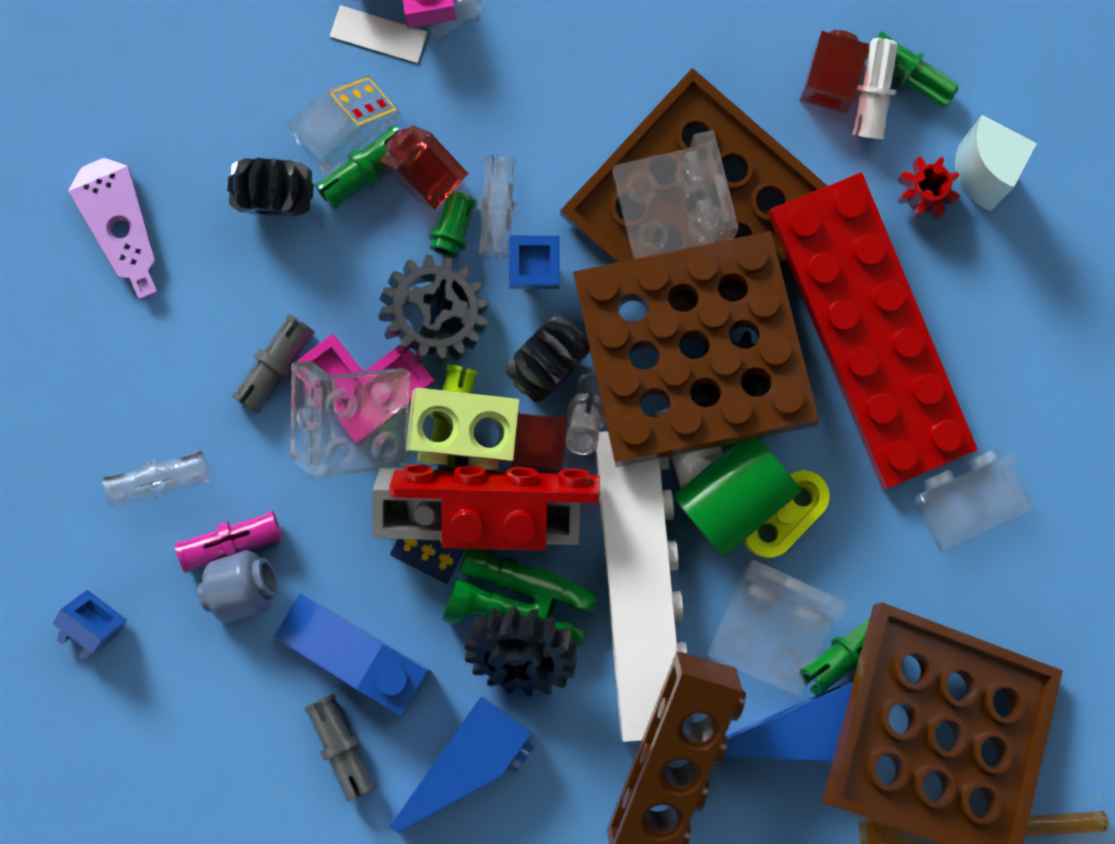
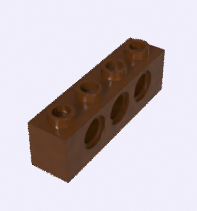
[607,651,746,844]

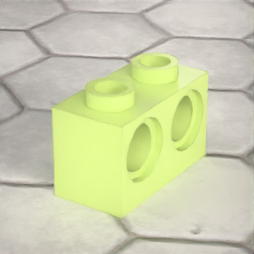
[406,388,519,471]

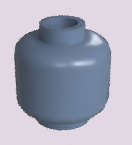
[198,550,278,624]

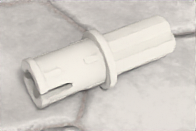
[852,38,898,139]

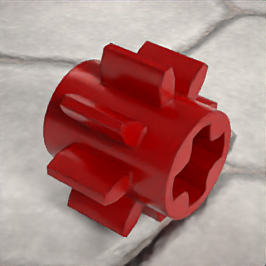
[897,157,960,219]

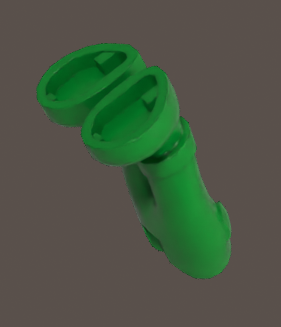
[442,549,599,646]

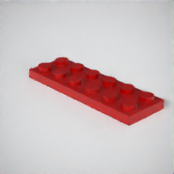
[767,172,978,489]

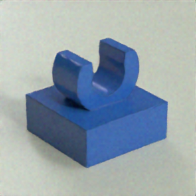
[509,235,560,289]
[52,590,127,660]

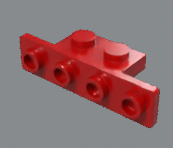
[389,464,600,551]

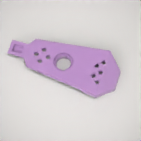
[68,158,157,299]

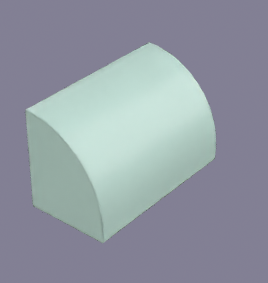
[955,115,1037,212]

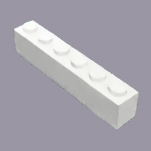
[594,431,693,742]

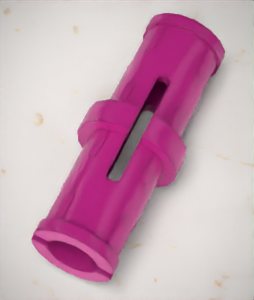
[175,510,283,573]

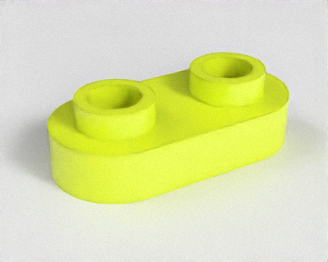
[743,470,830,559]

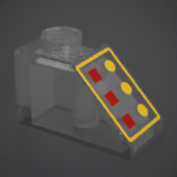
[287,74,401,175]

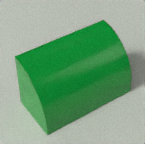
[673,438,803,557]

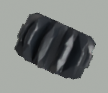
[227,157,314,217]
[506,316,590,402]

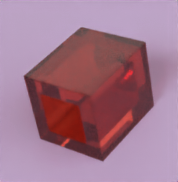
[799,30,869,114]
[379,125,469,210]
[511,413,567,474]

